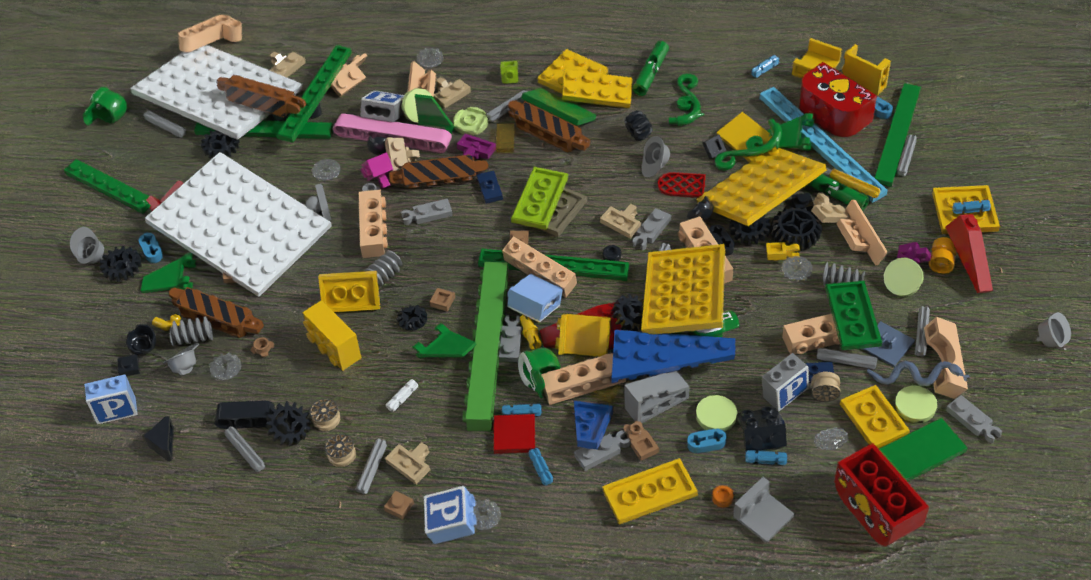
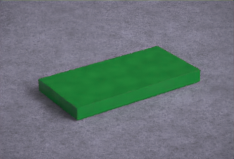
[521,88,597,126]
[825,281,882,350]
[879,418,968,482]

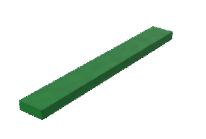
[277,45,352,143]
[875,83,921,187]
[194,121,333,139]
[478,248,630,281]

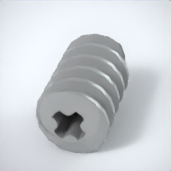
[363,250,403,286]
[823,262,865,286]
[170,316,213,346]

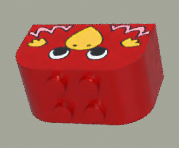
[799,62,877,137]
[835,443,929,547]

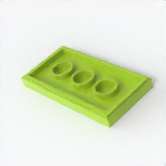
[511,167,568,230]

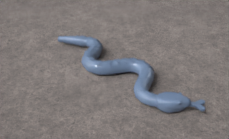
[867,361,970,386]

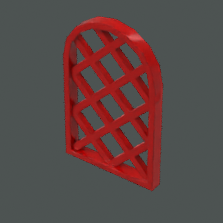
[658,172,706,198]

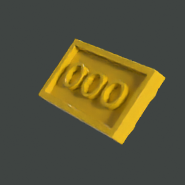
[562,69,632,108]
[602,458,698,525]

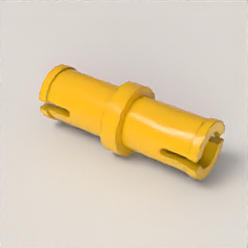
[520,315,542,350]

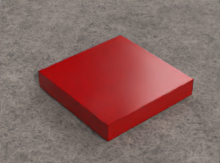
[494,414,535,454]

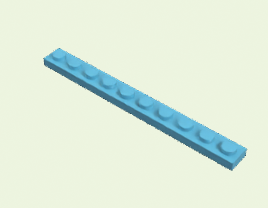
[760,87,888,203]

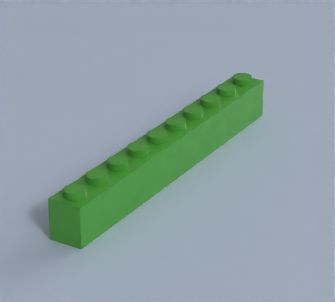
[463,262,509,431]

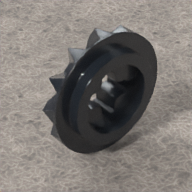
[396,304,428,331]

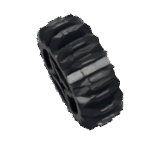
[771,206,822,251]

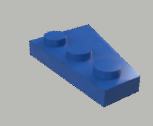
[574,401,613,450]

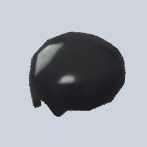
[367,136,386,156]
[687,196,713,221]
[126,324,157,355]

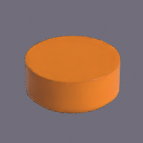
[712,485,734,508]

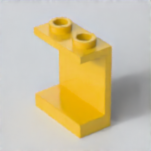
[792,38,842,78]
[842,44,891,96]
[555,314,611,357]

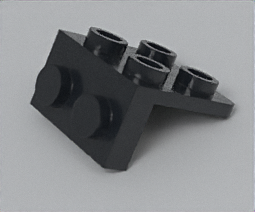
[736,406,787,451]

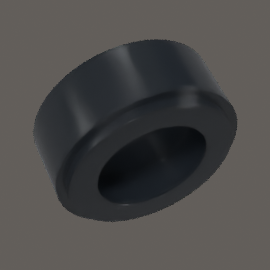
[603,245,621,261]

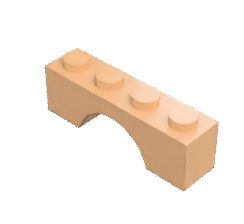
[924,317,968,399]

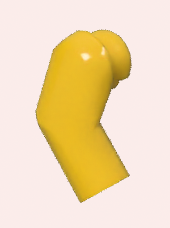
[152,314,181,331]

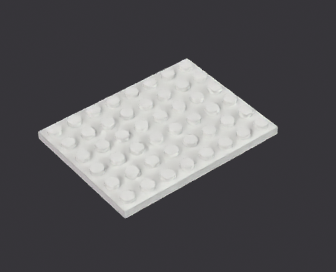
[131,45,303,139]
[145,152,331,297]

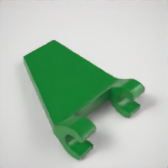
[415,94,455,136]
[767,113,814,151]
[141,253,196,293]
[412,323,477,359]

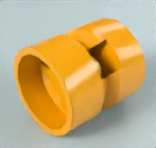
[929,237,957,274]

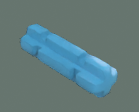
[751,55,779,78]
[953,200,991,214]
[502,404,542,416]
[529,448,553,485]
[746,450,787,465]

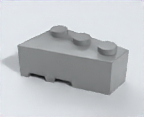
[624,371,689,423]

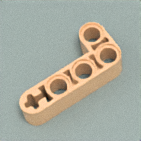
[178,15,242,52]

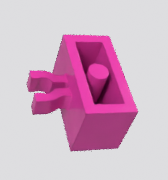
[361,153,394,189]

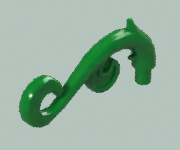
[669,73,704,126]
[714,119,783,171]

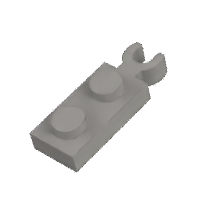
[401,198,453,225]
[633,208,671,251]
[499,315,522,362]
[946,395,1002,444]
[574,430,631,471]

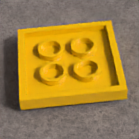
[537,49,608,94]
[932,185,1000,234]

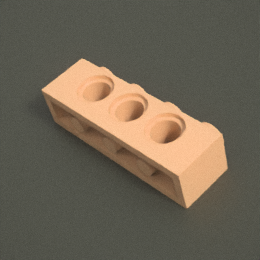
[359,190,388,258]
[678,217,733,284]
[502,236,577,298]
[782,314,840,354]
[542,353,626,405]

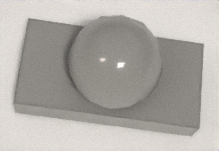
[305,184,331,221]

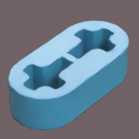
[874,97,893,119]
[139,233,163,263]
[687,429,726,453]

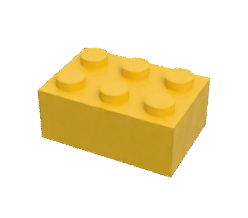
[302,300,362,371]

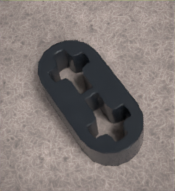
[709,225,734,256]

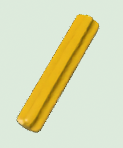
[829,169,880,198]

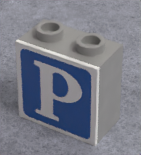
[361,91,405,122]
[762,353,809,412]

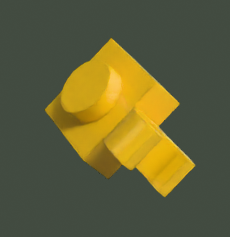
[766,242,800,261]

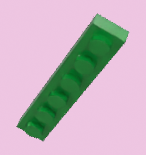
[64,159,151,214]

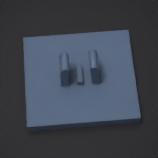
[862,321,915,367]

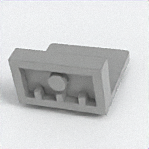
[733,477,794,543]

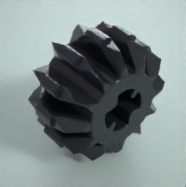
[624,110,653,141]

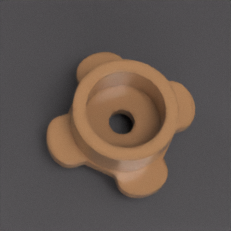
[251,337,274,357]
[623,421,648,441]

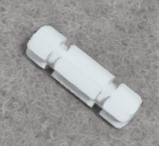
[386,379,418,412]

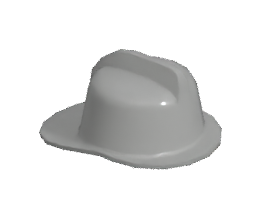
[641,136,670,178]
[70,227,104,264]
[1036,312,1071,348]
[163,343,199,375]

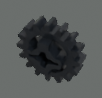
[201,130,240,159]
[729,215,770,245]
[100,246,142,282]
[611,294,644,332]
[265,401,311,446]

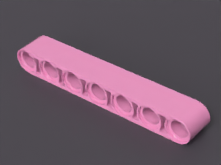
[333,114,452,153]

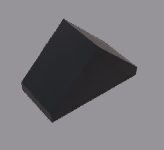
[144,416,174,462]

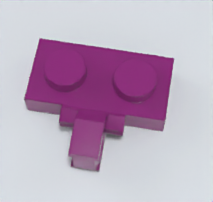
[457,134,496,159]
[897,241,931,264]

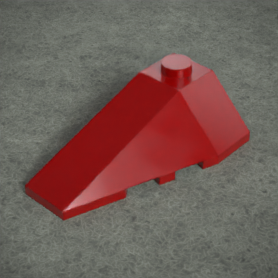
[945,214,993,293]
[539,302,621,350]

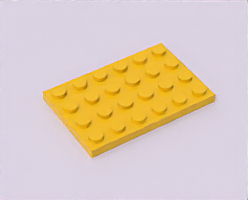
[696,147,827,226]
[641,244,725,334]

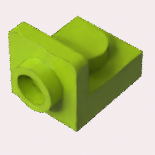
[500,61,519,84]

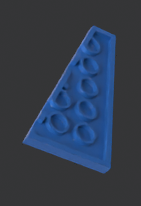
[611,330,735,383]

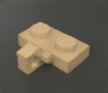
[270,52,306,78]
[434,77,471,108]
[385,138,420,172]
[811,193,850,223]
[600,204,641,239]
[385,442,430,484]

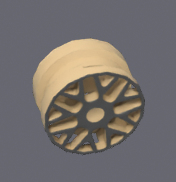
[811,372,841,402]
[310,399,340,431]
[325,434,356,467]

